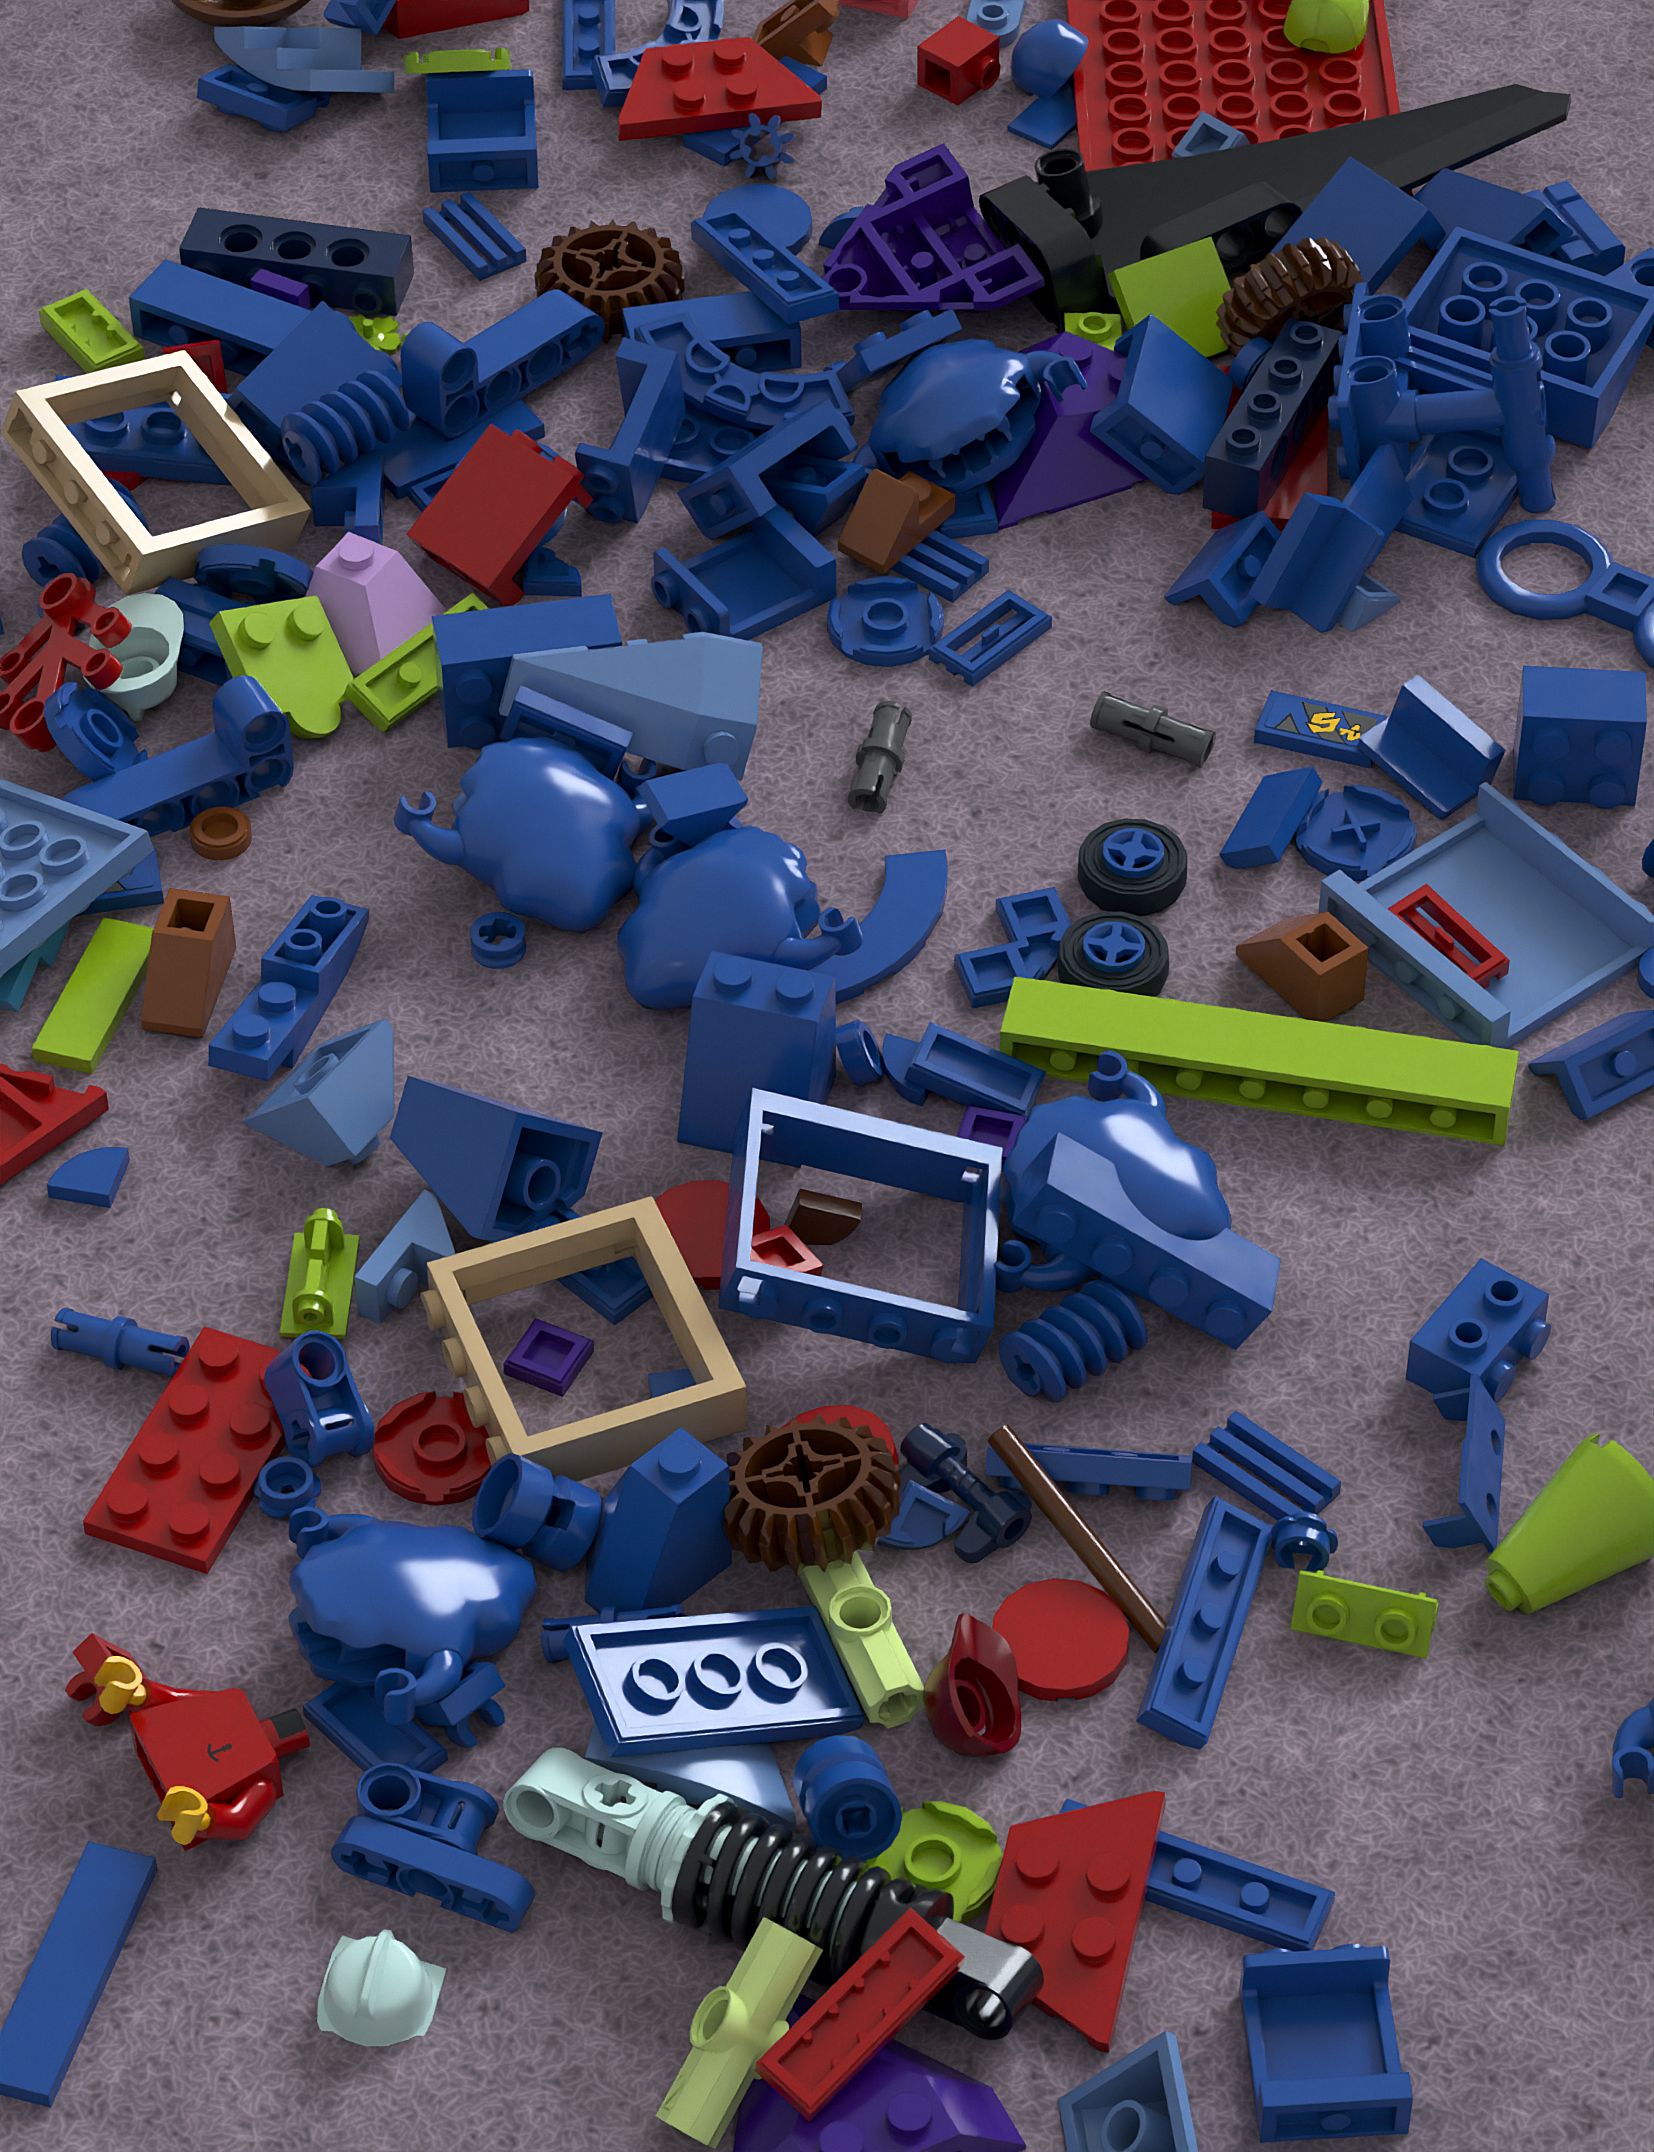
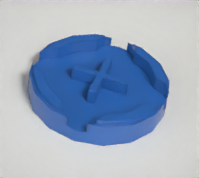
[1294,785,1417,881]

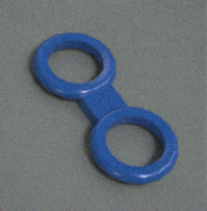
[1476,520,1654,669]

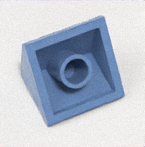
[1058,2030,1198,2152]

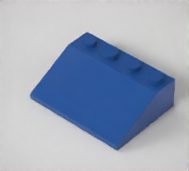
[1404,227,1654,449]

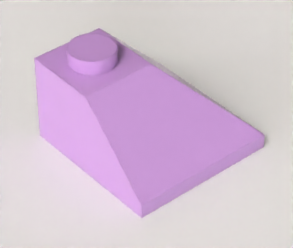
[305,532,447,677]

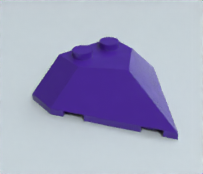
[821,143,1045,313]
[993,331,1149,531]
[732,1993,1026,2152]

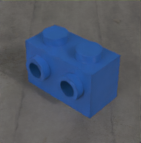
[1406,1258,1551,1402]

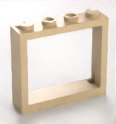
[1,350,311,596]
[420,1196,747,1482]

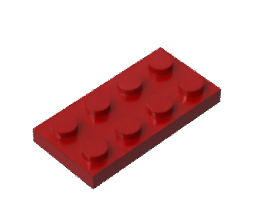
[83,1326,312,1574]

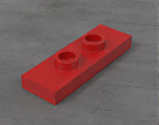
[755,1907,965,2122]

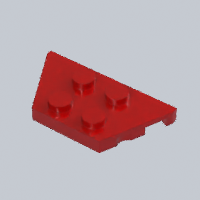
[617,37,822,141]
[0,1063,109,1186]
[984,1790,1166,2053]

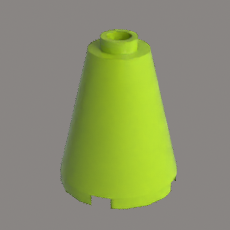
[1484,1433,1654,1615]

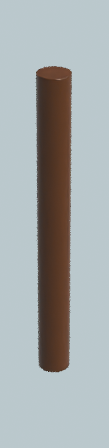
[987,1425,1167,1653]

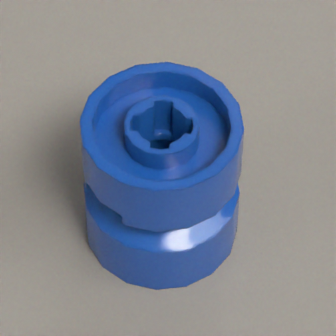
[472,1453,602,1572]
[792,1735,902,1861]

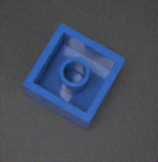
[1513,665,1647,809]

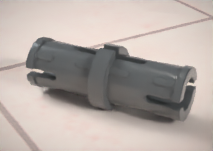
[1090,691,1216,768]
[848,701,912,813]

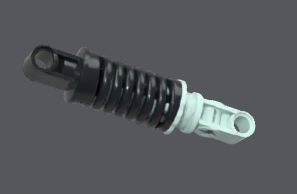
[503,1748,1044,2040]

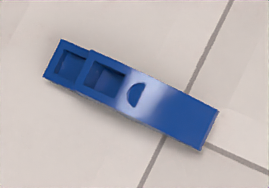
[208,895,369,1081]

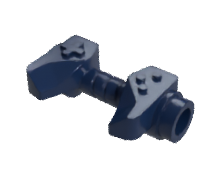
[899,1423,1032,1563]

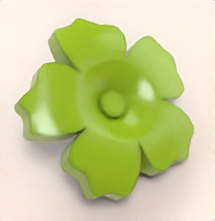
[349,314,402,354]

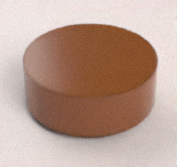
[190,807,252,860]

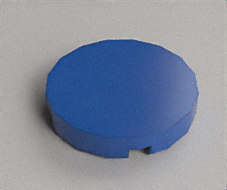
[703,184,812,256]
[194,544,313,605]
[827,576,944,667]
[43,682,148,781]

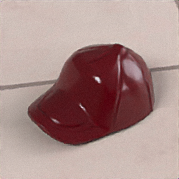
[923,1613,1021,1757]

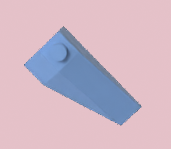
[499,632,763,781]

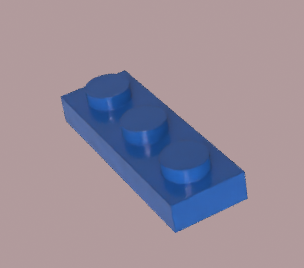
[985,1443,1193,1500]

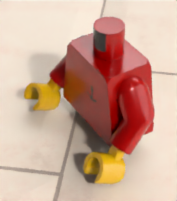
[94,1656,310,1851]

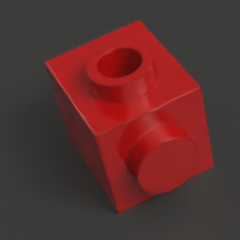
[917,16,1001,106]

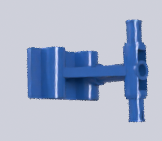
[1328,282,1556,513]

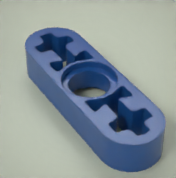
[331,1815,535,1932]

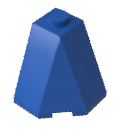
[390,1076,603,1242]
[585,1427,732,1614]

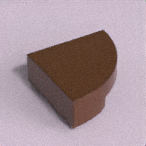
[784,1189,862,1245]

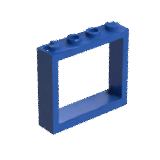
[718,1088,1002,1364]

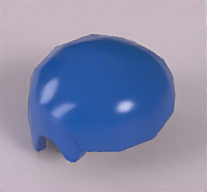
[1010,19,1089,99]

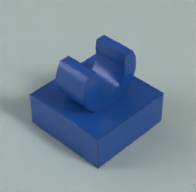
[415,1662,506,1748]

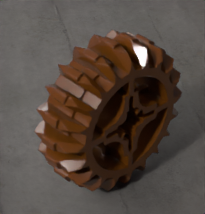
[534,219,685,345]
[1216,237,1364,357]
[722,1414,902,1576]

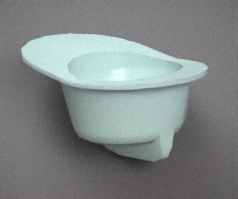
[83,593,184,722]
[317,1929,446,2046]

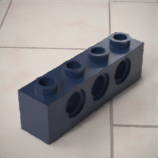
[179,207,414,316]
[1203,317,1343,519]

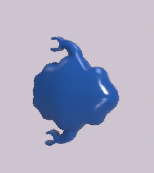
[852,339,1088,506]
[393,736,657,933]
[617,825,863,1010]
[993,1050,1232,1293]
[288,1507,538,1726]

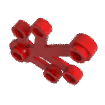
[0,573,132,752]

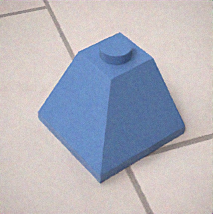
[242,1018,394,1167]

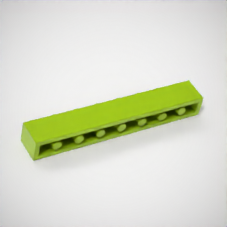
[1000,976,1519,1146]

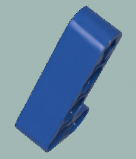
[400,289,605,438]
[62,675,294,841]

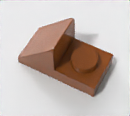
[753,0,840,66]
[838,469,955,575]

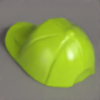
[1283,0,1369,53]

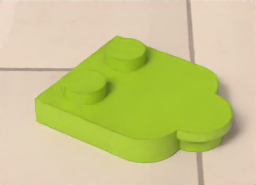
[209,595,354,739]

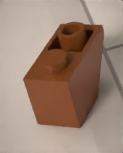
[141,888,236,1038]
[1236,912,1369,1022]

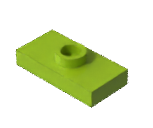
[38,289,145,374]

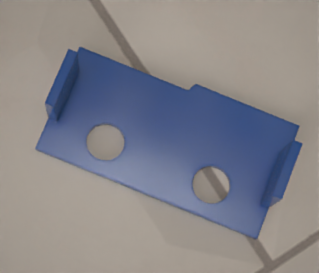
[1422,1374,1506,1552]

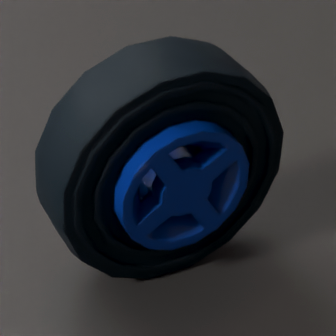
[1078,818,1188,916]
[1057,911,1169,997]

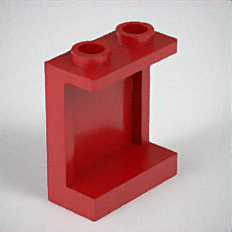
[406,424,593,607]

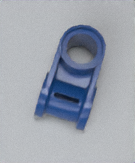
[264,1331,374,1468]
[356,1762,499,1856]

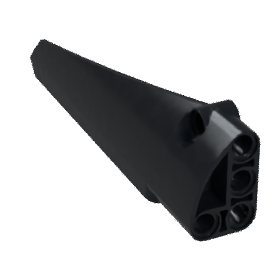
[979,84,1571,334]

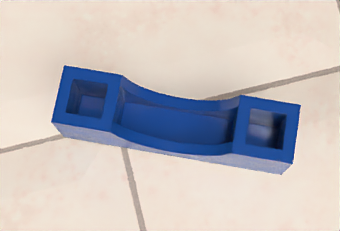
[1012,1131,1281,1350]

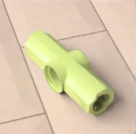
[799,1550,924,1729]
[656,1917,823,2149]

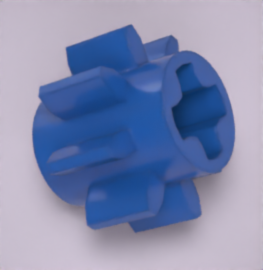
[729,113,797,180]

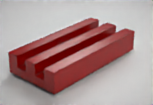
[1388,884,1510,989]

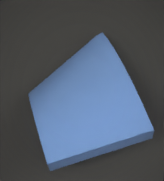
[214,27,394,93]
[585,1720,796,1832]

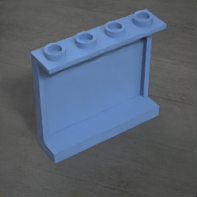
[1318,782,1654,1049]

